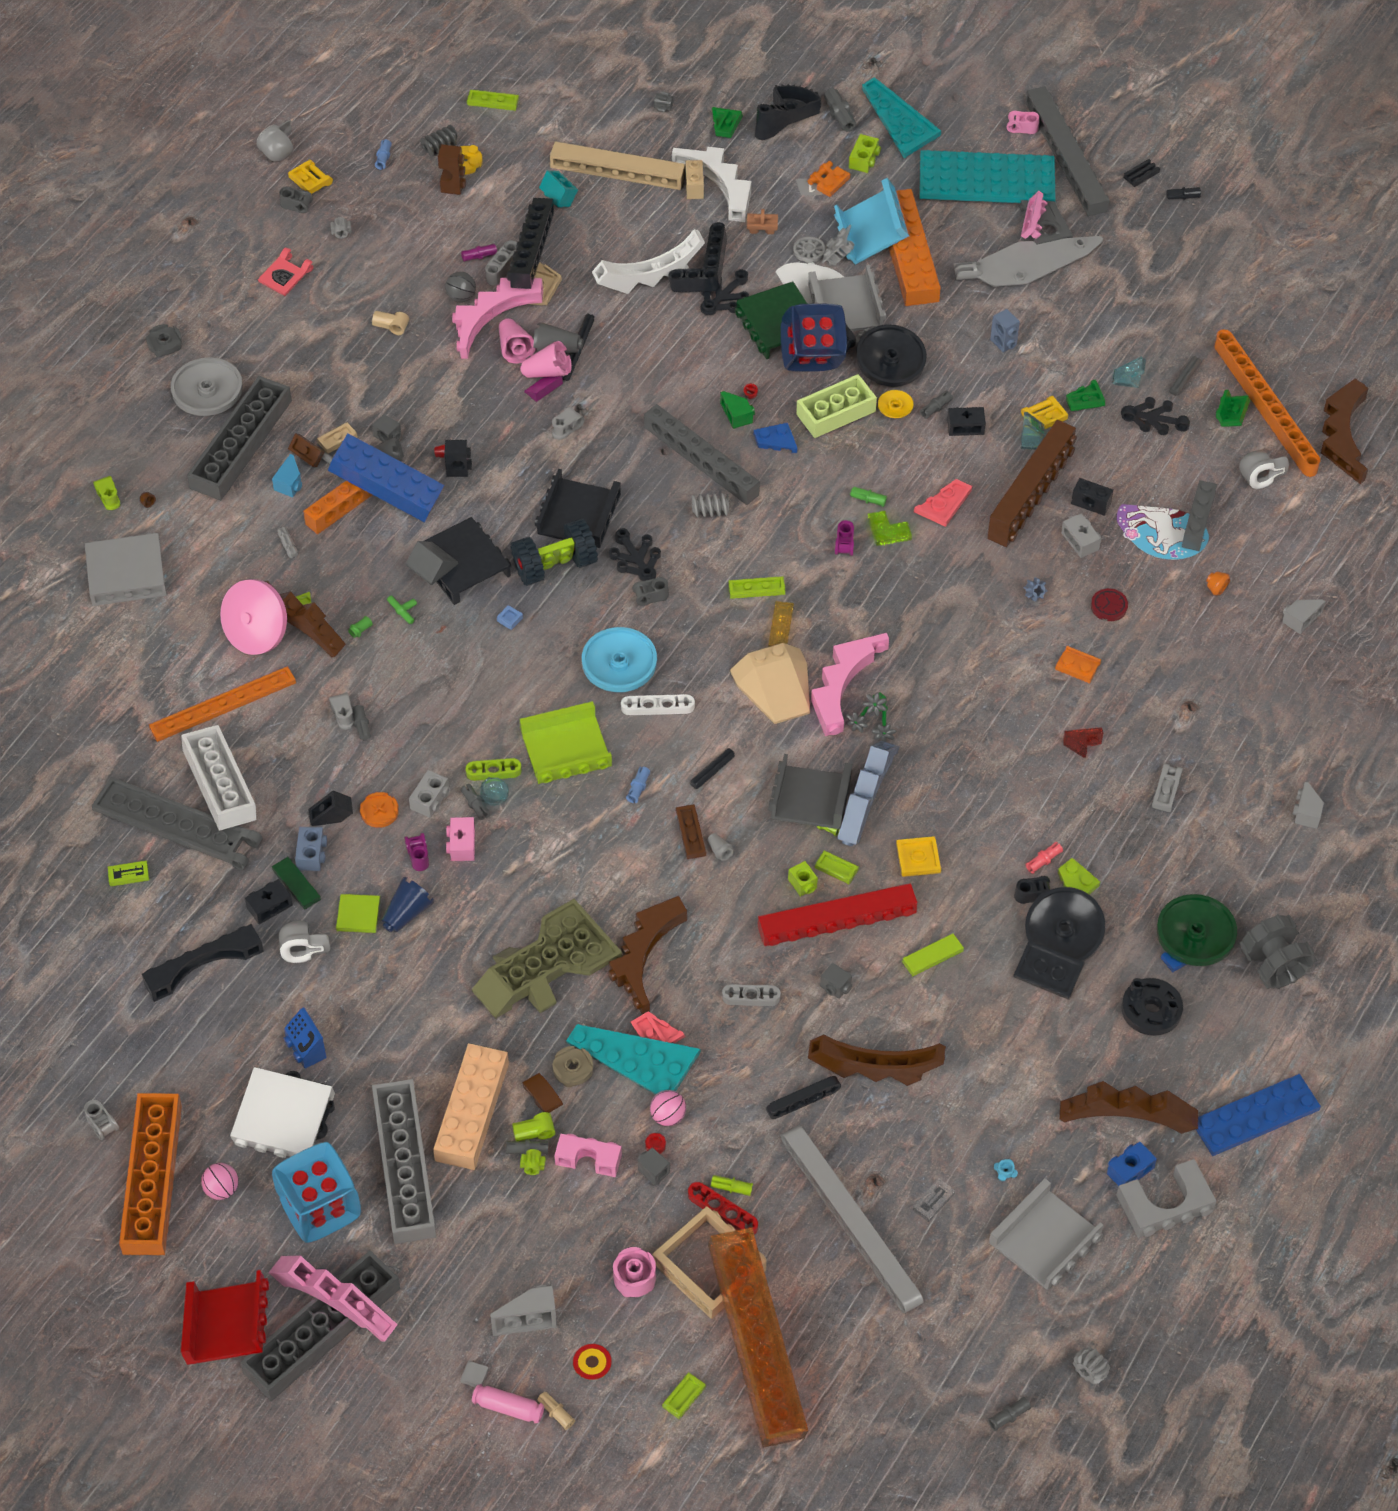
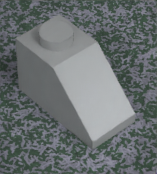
[1282,599,1326,634]

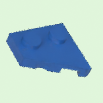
[753,423,798,453]

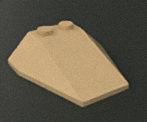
[730,643,810,724]

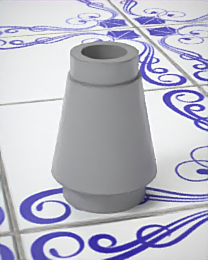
[707,833,733,861]

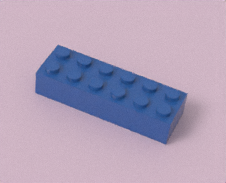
[328,433,444,522]

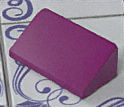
[525,376,563,402]

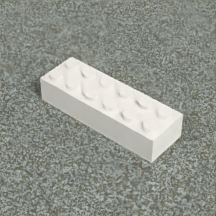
[181,725,256,831]

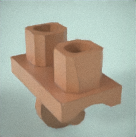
[747,209,778,234]

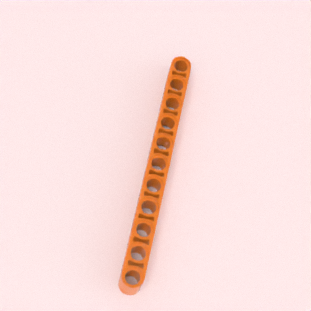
[1214,329,1320,477]

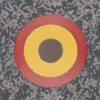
[573,1344,612,1380]

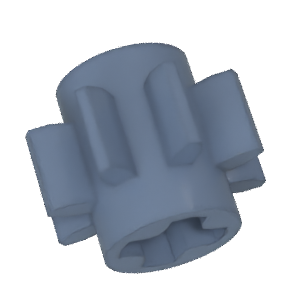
[1023,577,1048,601]

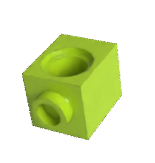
[788,861,818,897]

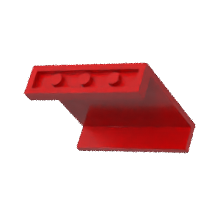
[181,1270,269,1365]

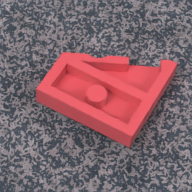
[631,1012,685,1043]

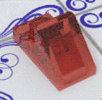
[1063,727,1104,758]

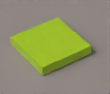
[336,894,380,933]

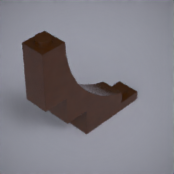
[1321,378,1369,484]

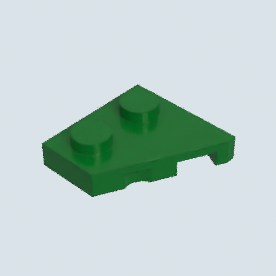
[712,107,743,138]
[1066,380,1105,411]

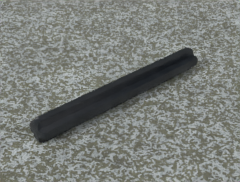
[562,313,594,381]

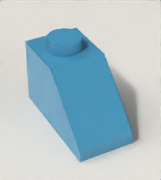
[272,454,302,498]

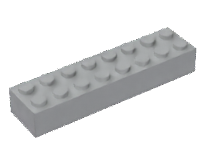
[372,1079,436,1244]

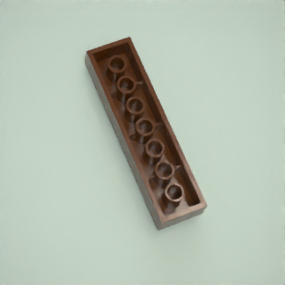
[987,420,1077,548]

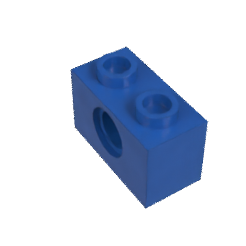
[1107,1141,1157,1186]

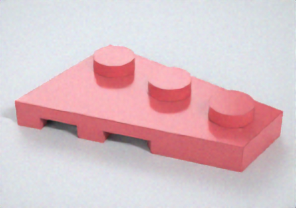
[914,479,972,527]

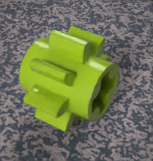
[520,1149,546,1175]

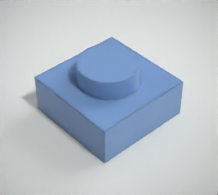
[497,605,523,630]

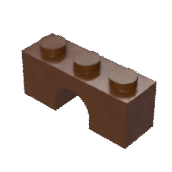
[438,144,466,195]

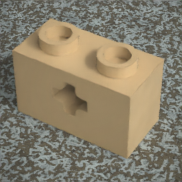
[685,160,704,199]

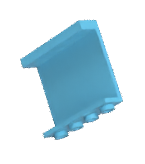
[834,178,909,265]

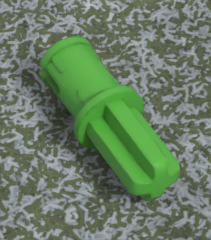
[850,487,887,507]

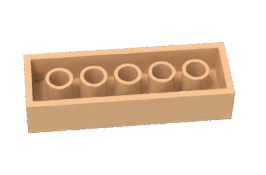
[433,1043,509,1170]

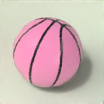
[650,1090,686,1126]
[201,1163,238,1200]

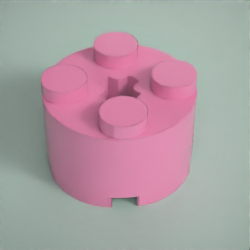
[613,1247,656,1297]

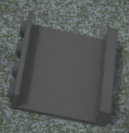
[768,754,853,829]

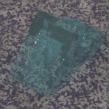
[1112,356,1146,388]

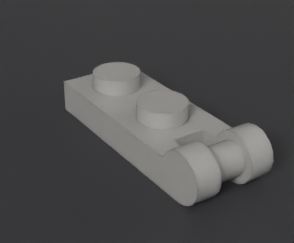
[1152,763,1183,812]

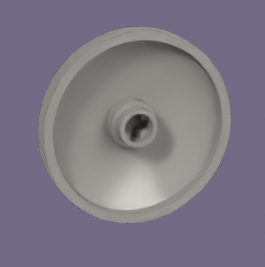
[171,357,243,416]

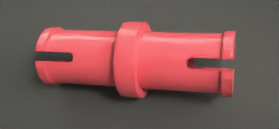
[1025,841,1063,874]

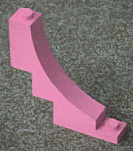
[811,633,889,736]
[269,1256,398,1342]

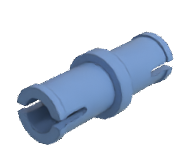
[375,139,392,170]
[626,767,650,803]

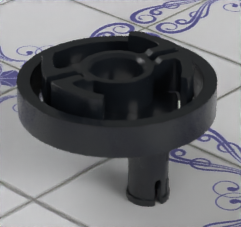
[1121,978,1183,1036]

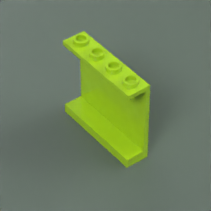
[519,701,612,784]

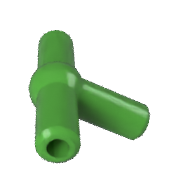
[387,596,417,624]

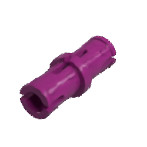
[461,244,497,262]

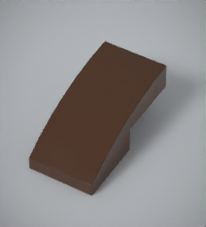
[522,1073,563,1113]

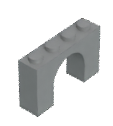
[1116,1159,1216,1238]

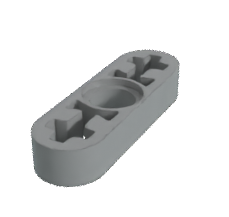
[722,984,781,1006]

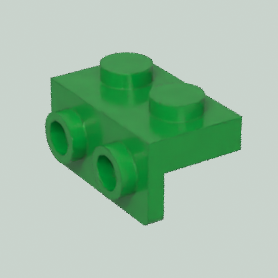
[1216,390,1250,427]

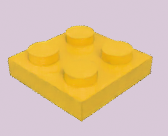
[896,836,941,877]

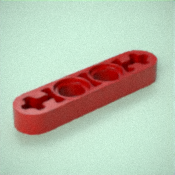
[688,1182,758,1237]

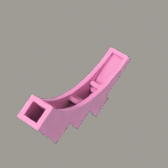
[452,278,543,359]

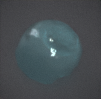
[480,777,509,806]

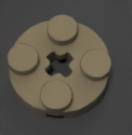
[552,1046,593,1087]

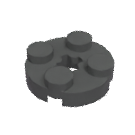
[146,324,182,357]

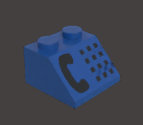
[283,1007,327,1069]

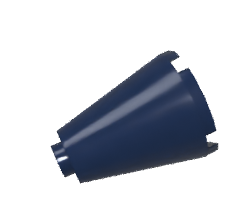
[382,877,434,933]

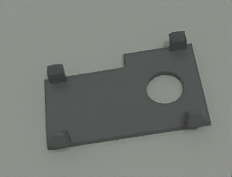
[1018,200,1073,245]

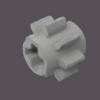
[330,217,351,239]

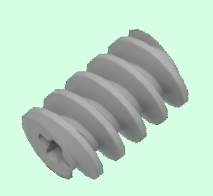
[691,493,729,518]

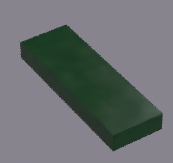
[272,857,321,910]

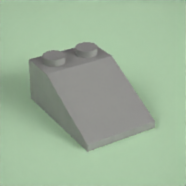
[490,1285,557,1336]

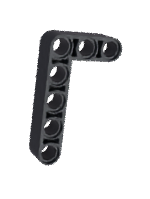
[668,222,727,292]

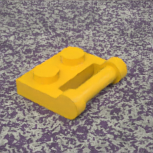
[288,160,333,194]
[1021,396,1068,432]

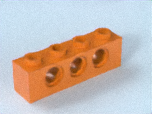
[303,481,372,535]

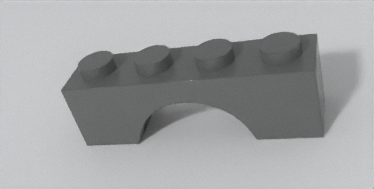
[1182,480,1217,551]

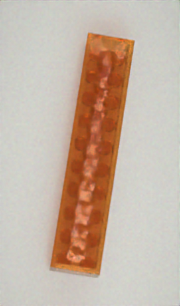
[708,1228,809,1448]

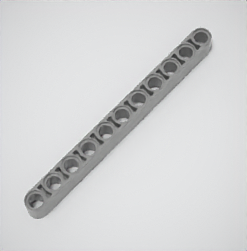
[781,1125,924,1314]

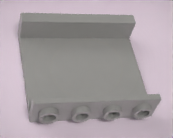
[808,265,886,331]
[85,533,167,606]
[989,1178,1103,1290]

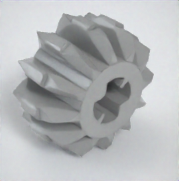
[1073,1346,1110,1384]

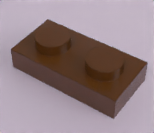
[288,433,325,467]

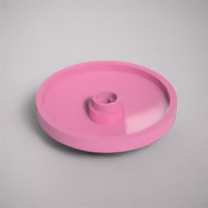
[220,579,287,655]

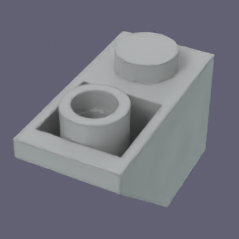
[1292,782,1324,829]

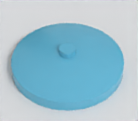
[582,627,657,692]

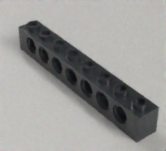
[507,198,554,289]

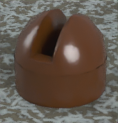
[140,492,156,508]

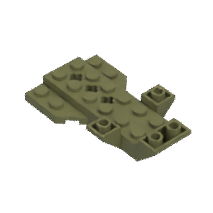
[472,899,622,1019]

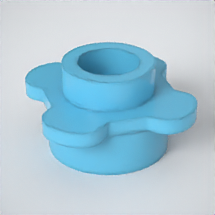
[994,1159,1018,1181]

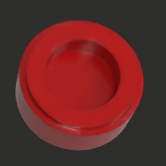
[645,1133,666,1154]

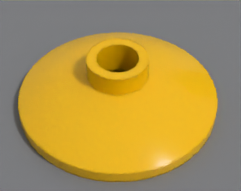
[878,390,913,418]

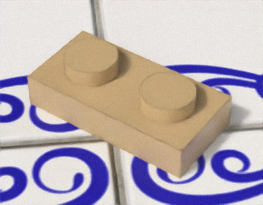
[317,422,358,454]

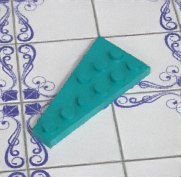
[862,77,941,158]
[566,1024,701,1095]

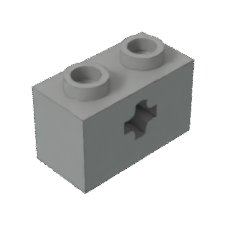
[1061,513,1101,558]

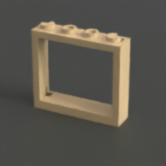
[652,1206,767,1319]

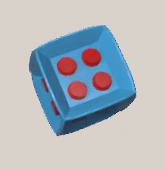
[272,1142,361,1243]

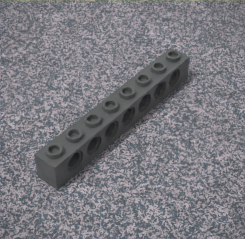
[644,404,760,505]

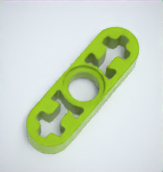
[465,758,522,781]

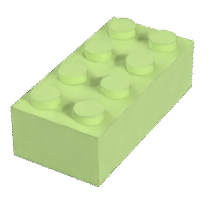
[797,374,877,438]

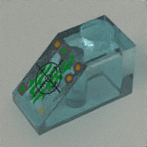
[1021,412,1047,450]

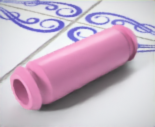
[472,1384,544,1424]

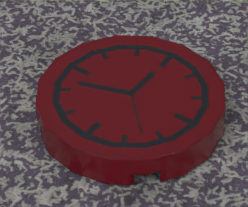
[1091,588,1128,622]

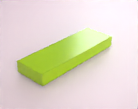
[467,90,519,111]
[728,576,785,599]
[902,933,964,977]

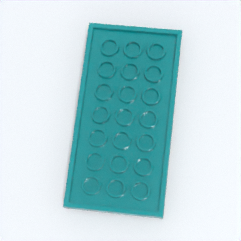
[919,150,1056,203]

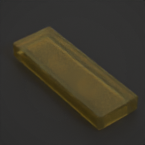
[768,601,794,647]

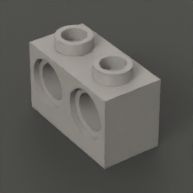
[409,770,450,818]

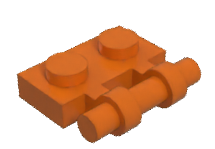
[807,161,850,197]

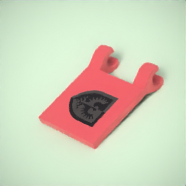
[258,247,314,296]

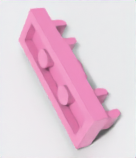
[1021,191,1048,239]

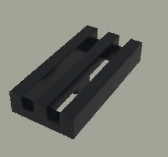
[1123,159,1160,187]

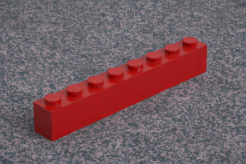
[758,883,918,946]

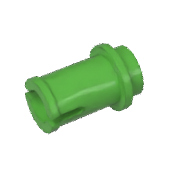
[348,616,373,638]

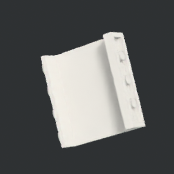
[230,1067,335,1158]

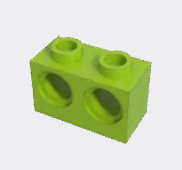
[849,134,881,173]

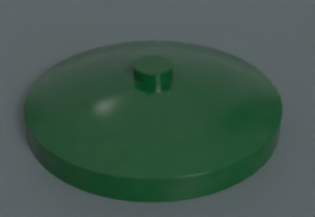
[1156,894,1237,966]

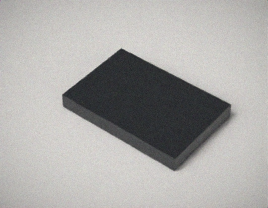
[1013,940,1085,1000]

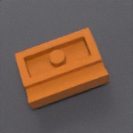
[1055,646,1101,683]

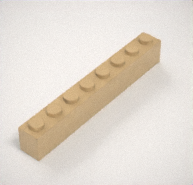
[550,142,685,190]

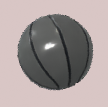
[445,272,476,302]

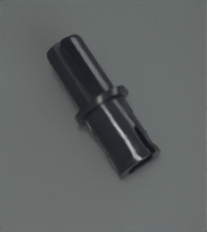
[1166,187,1201,200]

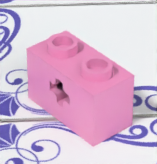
[446,817,475,861]

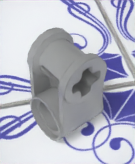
[552,407,585,440]
[329,693,355,730]
[84,1100,120,1141]

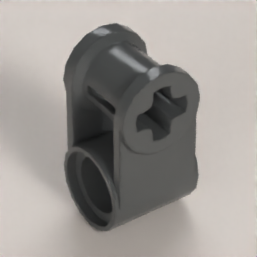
[279,186,313,213]
[632,577,669,606]

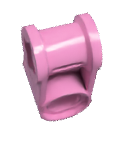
[1007,111,1039,134]

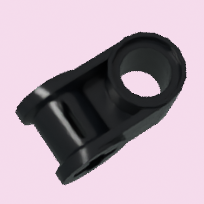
[1014,876,1051,904]

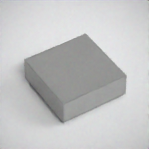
[461,1361,489,1387]

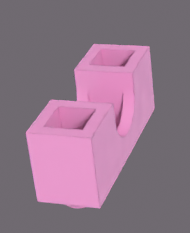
[555,1134,622,1177]

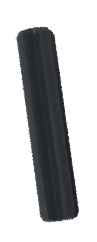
[690,748,735,789]

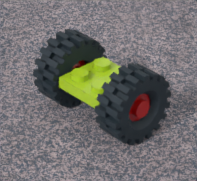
[510,519,598,586]

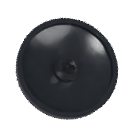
[856,324,927,387]
[1025,887,1106,962]

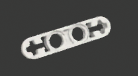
[621,694,695,715]

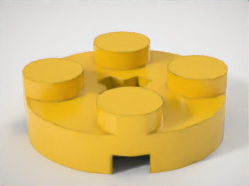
[460,145,482,175]

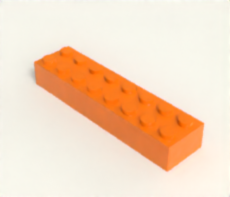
[889,189,940,306]
[119,1093,182,1255]

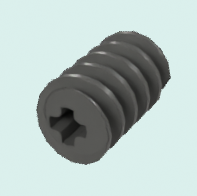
[420,125,457,157]

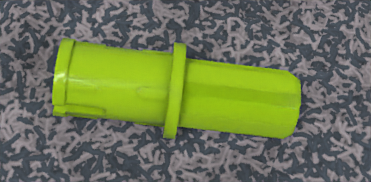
[711,1175,753,1196]

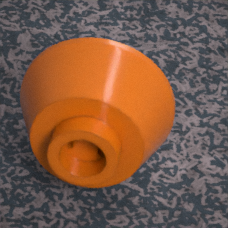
[1206,571,1230,595]

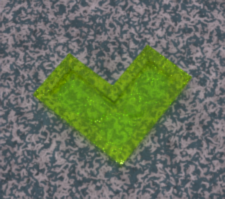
[867,511,912,546]

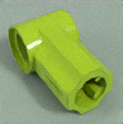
[512,1112,556,1141]

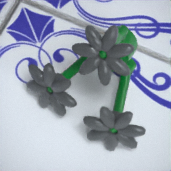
[846,692,897,742]

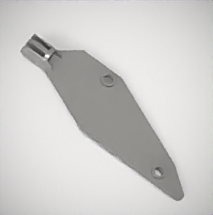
[953,236,1103,287]

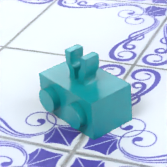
[539,170,578,208]

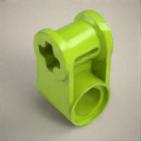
[93,476,120,510]

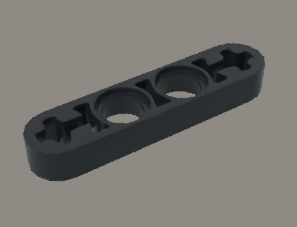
[766,1076,841,1119]

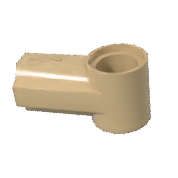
[372,311,409,335]

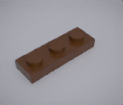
[676,804,706,860]

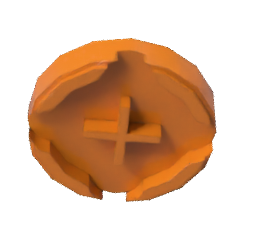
[360,792,399,828]

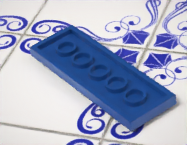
[1196,1074,1321,1157]

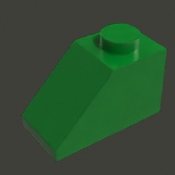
[720,391,755,429]

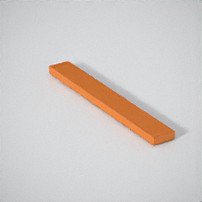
[149,666,296,742]

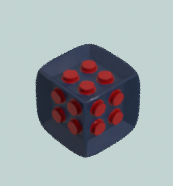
[781,303,847,372]

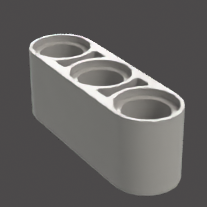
[485,240,517,285]

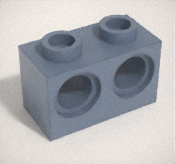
[990,309,1020,353]
[295,827,327,871]

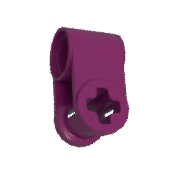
[835,520,854,556]
[404,832,429,871]

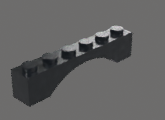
[142,924,264,1002]

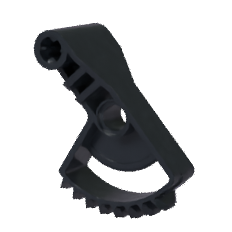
[755,84,821,140]

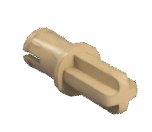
[537,1392,575,1430]

